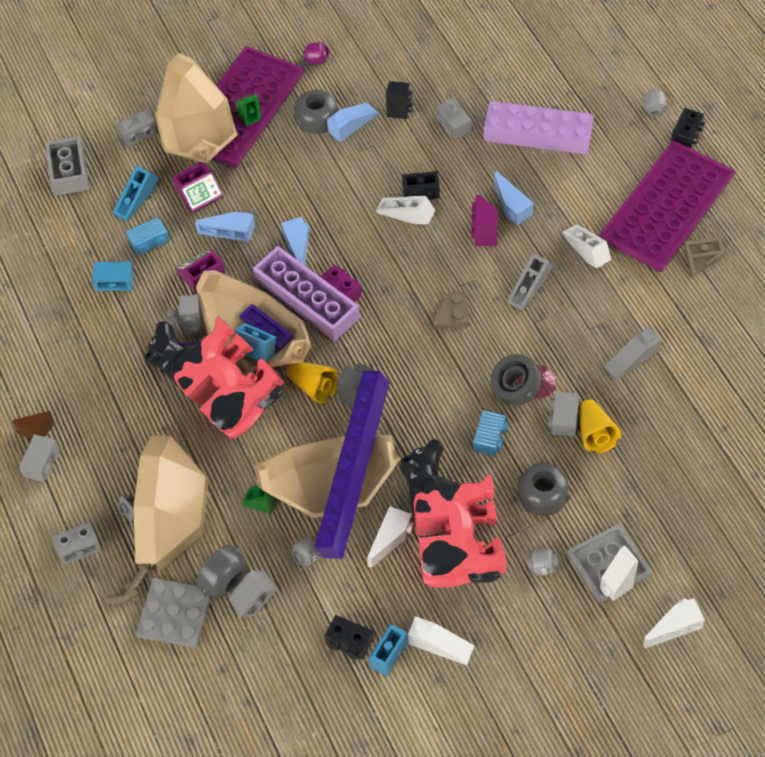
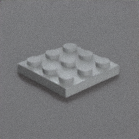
[566,524,652,603]
[136,578,212,648]

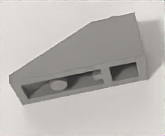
[507,253,553,311]
[603,327,662,381]

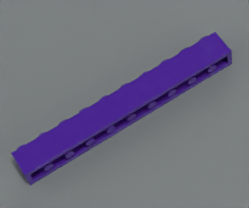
[315,371,390,559]

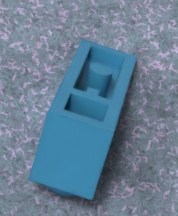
[112,165,159,221]

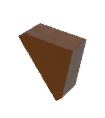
[12,411,55,440]

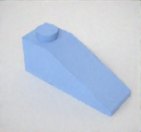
[327,103,378,142]
[494,171,534,225]
[195,212,255,242]
[281,217,310,265]

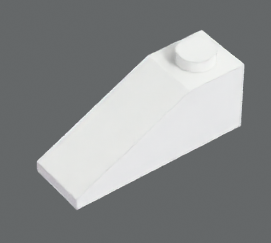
[376,196,436,224]
[562,224,611,268]
[367,506,415,568]
[600,545,638,601]
[643,598,705,648]
[408,616,474,665]

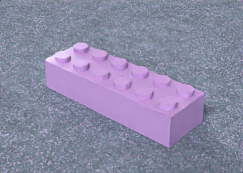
[484,101,594,155]
[252,246,360,342]

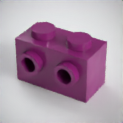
[320,265,362,302]

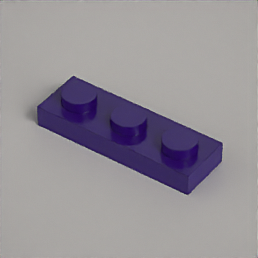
[239,304,293,350]

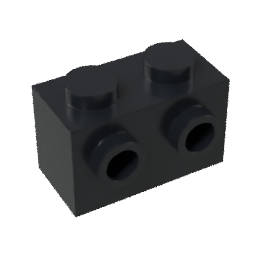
[386,81,413,119]
[671,108,706,149]
[402,171,440,200]
[324,615,374,660]

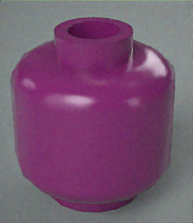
[303,42,329,65]

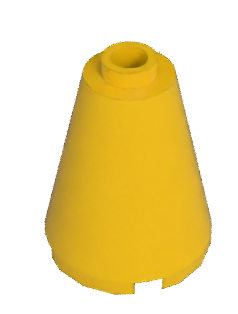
[286,362,339,404]
[578,399,621,453]

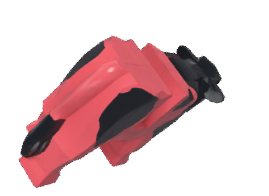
[144,316,284,438]
[399,439,507,588]

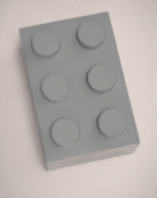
[45,136,90,196]

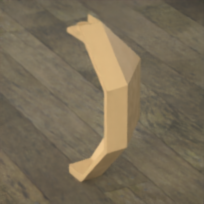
[155,53,237,163]
[196,270,311,372]
[254,435,401,518]
[134,436,208,572]

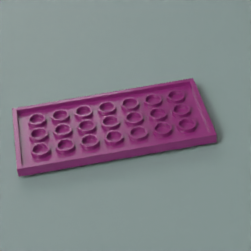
[212,46,305,168]
[599,140,735,273]

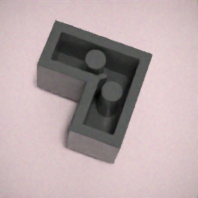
[337,362,375,407]

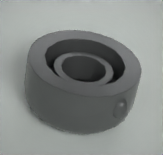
[294,90,338,134]
[490,354,542,405]
[518,463,570,516]
[196,545,247,597]

